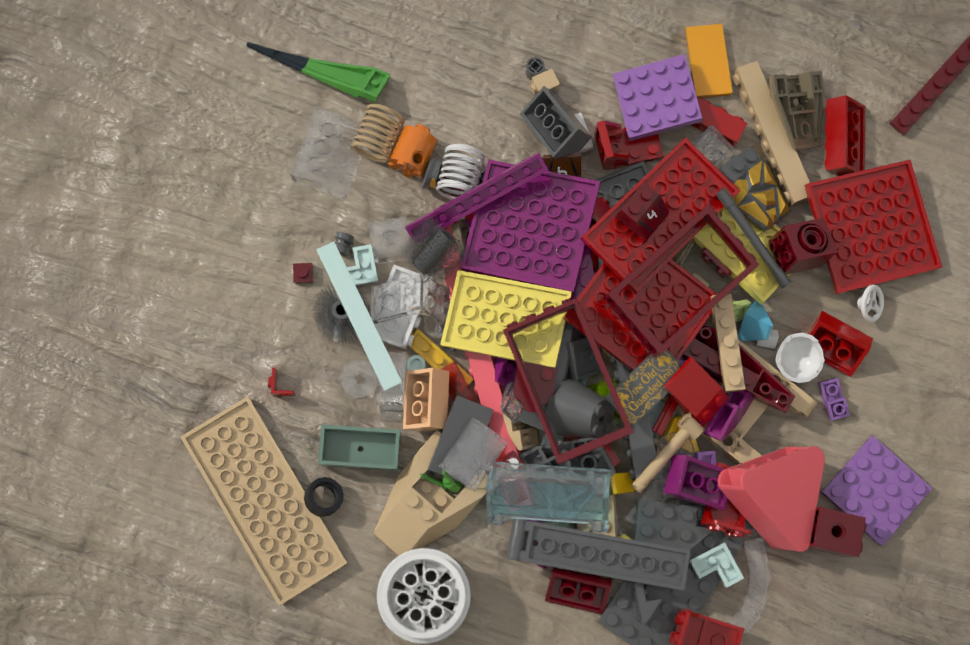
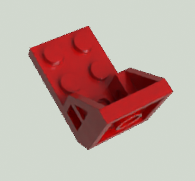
[594,121,664,170]

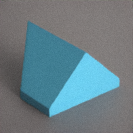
[737,300,773,341]

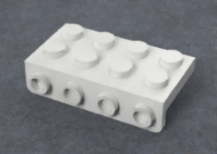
[372,265,435,350]

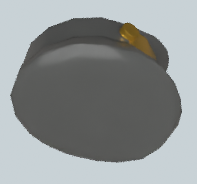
[421,157,442,191]

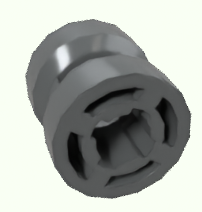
[526,57,545,80]
[335,232,354,256]

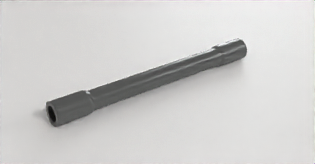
[716,188,791,288]

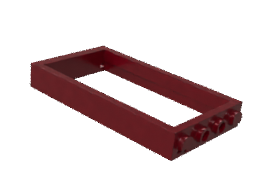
[603,206,759,358]
[503,297,634,464]

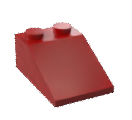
[664,357,729,427]

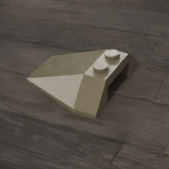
[768,71,824,150]

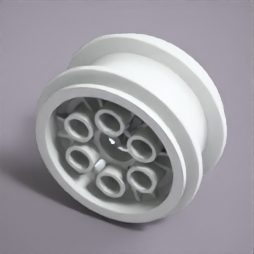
[377,548,470,644]

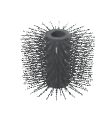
[400,219,469,286]
[312,284,372,344]

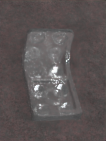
[370,273,445,324]

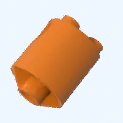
[387,124,438,178]

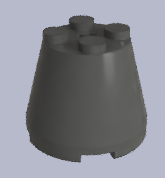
[546,379,616,438]

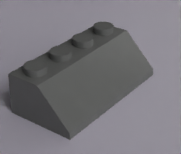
[520,86,592,159]

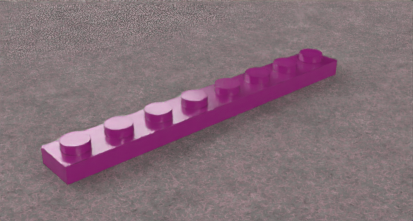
[405,152,549,244]

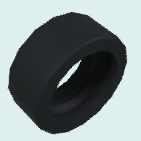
[304,477,344,517]

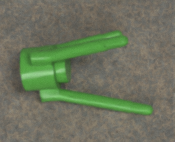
[420,471,463,493]

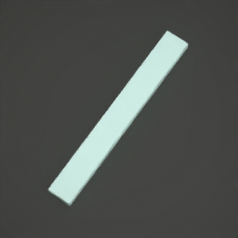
[316,242,402,391]

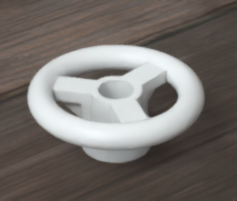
[857,285,884,323]

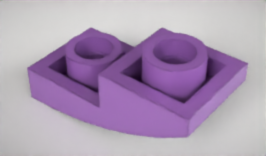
[818,377,850,421]

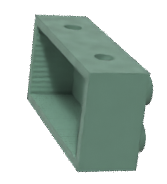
[318,425,401,471]

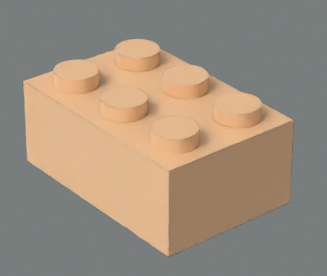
[403,368,449,432]

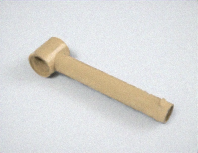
[632,413,704,493]

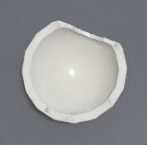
[775,333,825,383]

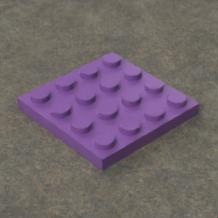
[613,54,703,141]
[821,435,932,546]

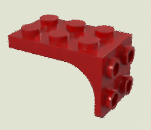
[701,462,752,538]
[669,609,745,645]

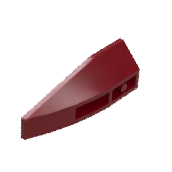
[681,323,795,413]

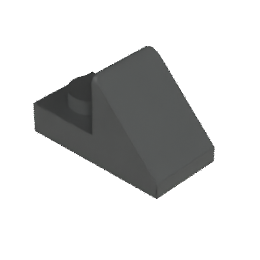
[632,582,662,623]

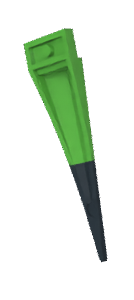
[246,42,391,103]

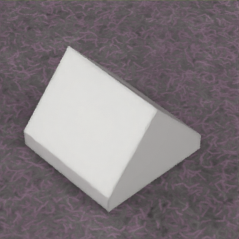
[756,329,779,349]

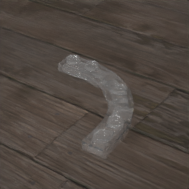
[727,538,770,637]

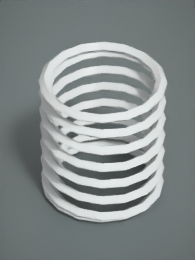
[436,144,485,200]

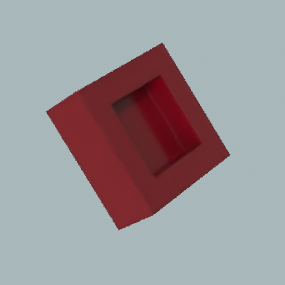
[293,263,313,284]

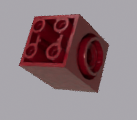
[768,218,838,275]
[808,507,866,557]

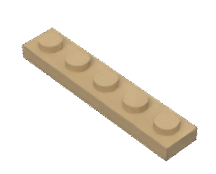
[710,293,745,392]

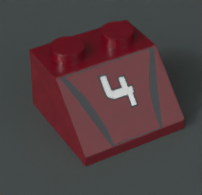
[616,182,669,242]

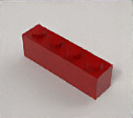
[691,97,748,148]

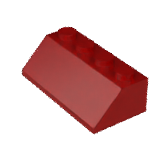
[824,95,865,176]

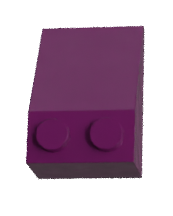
[663,455,728,511]

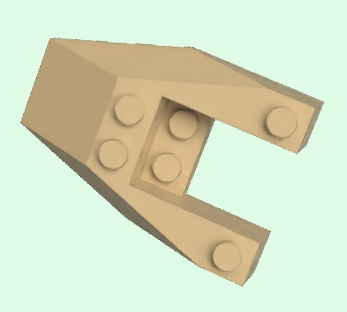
[373,430,495,556]

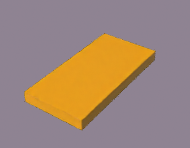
[685,24,732,98]

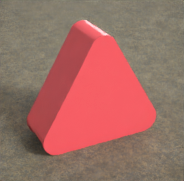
[718,446,825,552]

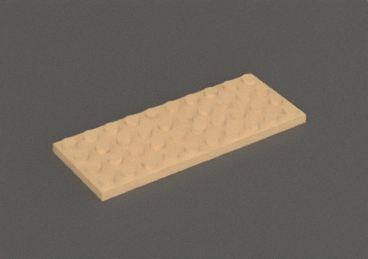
[180,396,348,606]

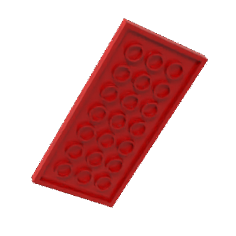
[580,137,740,294]

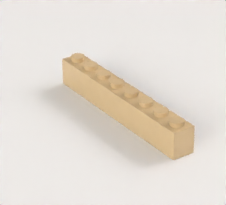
[733,61,810,207]

